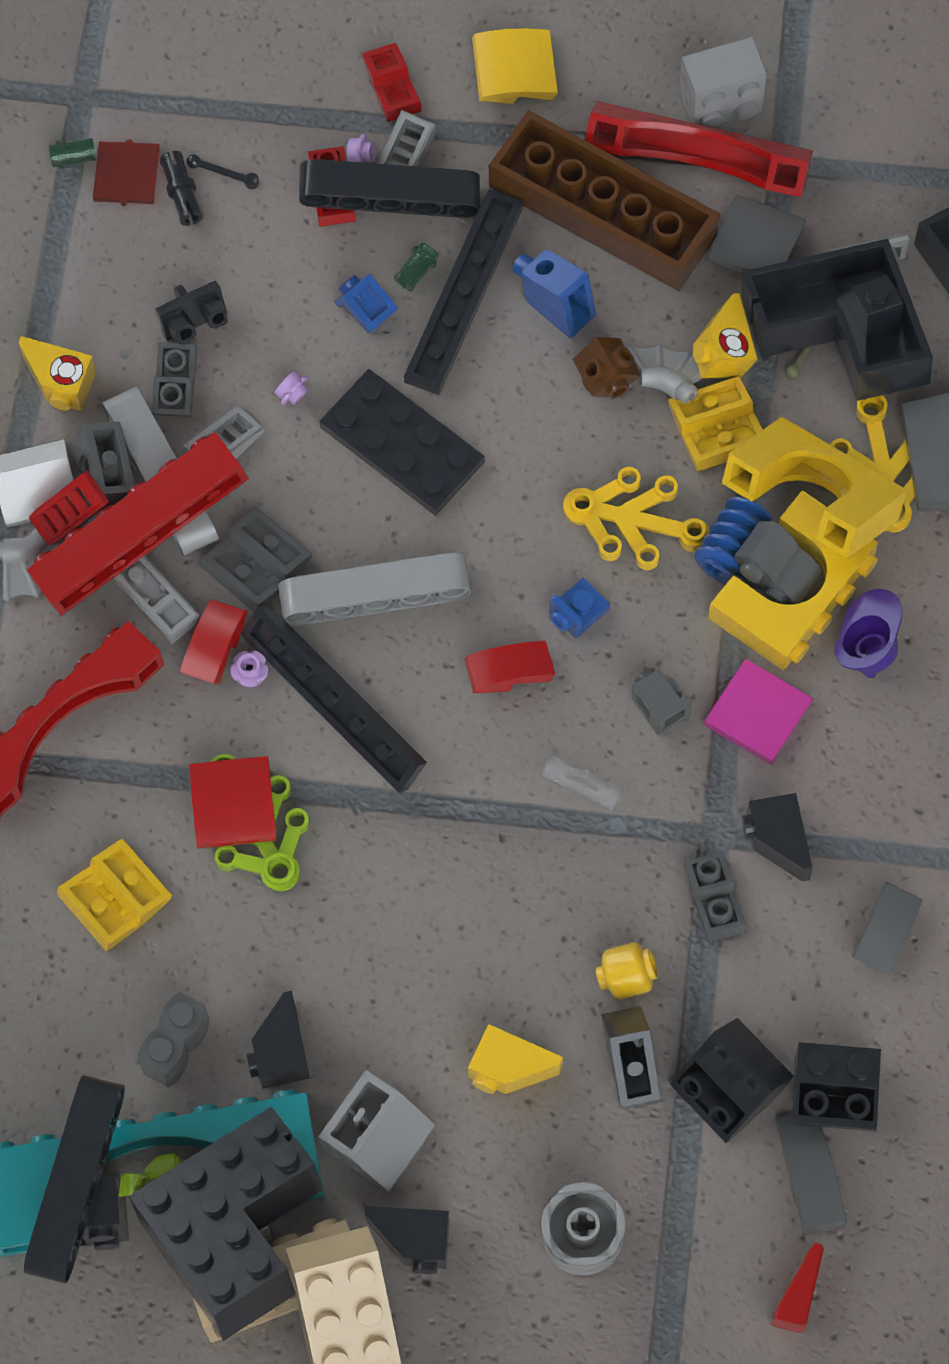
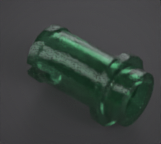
[48,138,96,170]
[393,242,439,292]

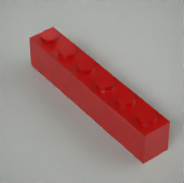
[26,432,249,616]

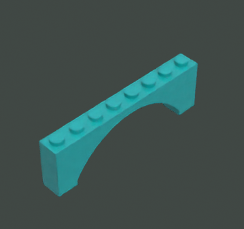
[0,1089,325,1257]

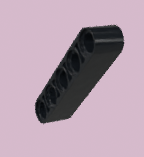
[299,159,480,218]
[24,1075,125,1284]

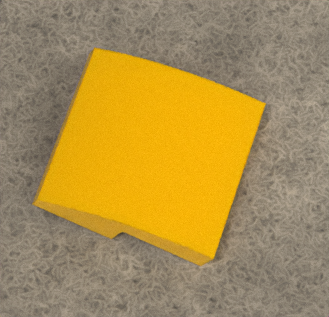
[472,28,558,104]
[668,376,763,472]
[57,839,172,952]

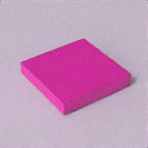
[704,659,813,765]

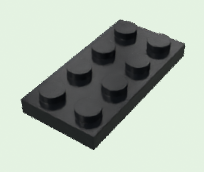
[319,369,485,516]

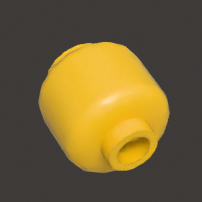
[596,942,659,1000]

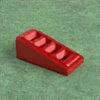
[29,470,110,546]
[771,1243,824,1334]

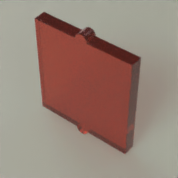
[93,139,160,206]

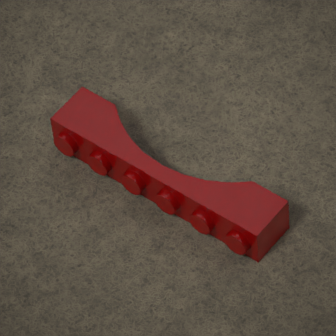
[585,101,813,198]
[0,621,164,817]

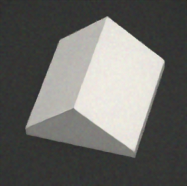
[0,440,78,528]

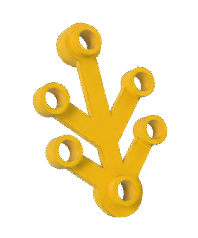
[830,395,915,533]
[563,467,710,571]

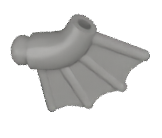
[627,344,702,404]
[0,528,62,602]

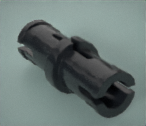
[159,151,203,226]

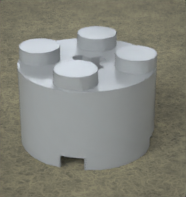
[541,1182,625,1275]

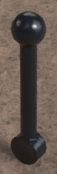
[186,154,259,189]

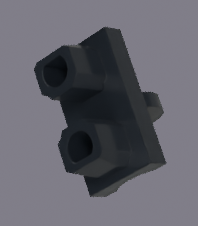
[155,280,228,345]

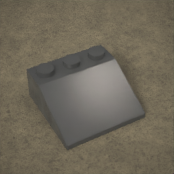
[901,393,949,511]

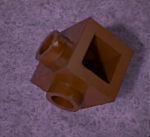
[572,337,640,399]

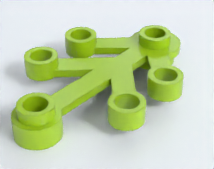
[211,754,309,892]

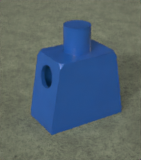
[513,250,596,339]

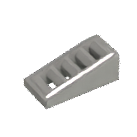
[377,110,437,167]
[183,405,265,459]

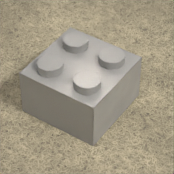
[679,37,767,128]

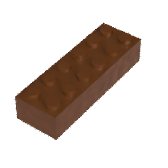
[488,110,720,291]

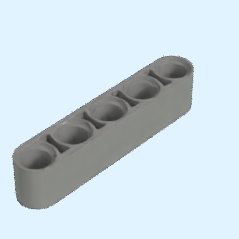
[102,386,218,556]
[278,552,471,626]

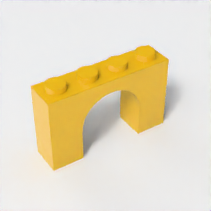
[722,417,907,559]
[708,490,878,671]

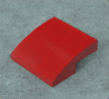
[189,756,277,849]

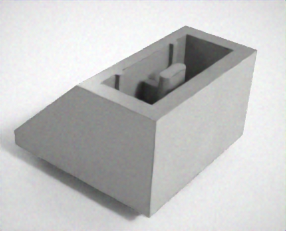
[318,1070,435,1193]

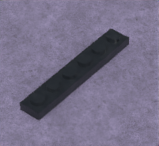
[404,189,523,395]
[241,603,427,793]

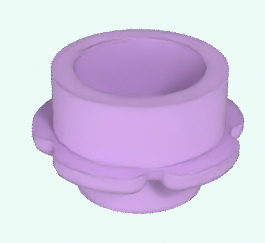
[347,134,376,163]
[274,371,308,406]
[230,651,269,687]

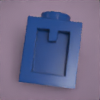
[334,273,398,334]
[549,577,610,639]

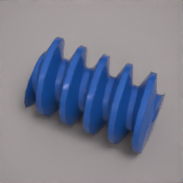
[694,497,772,584]

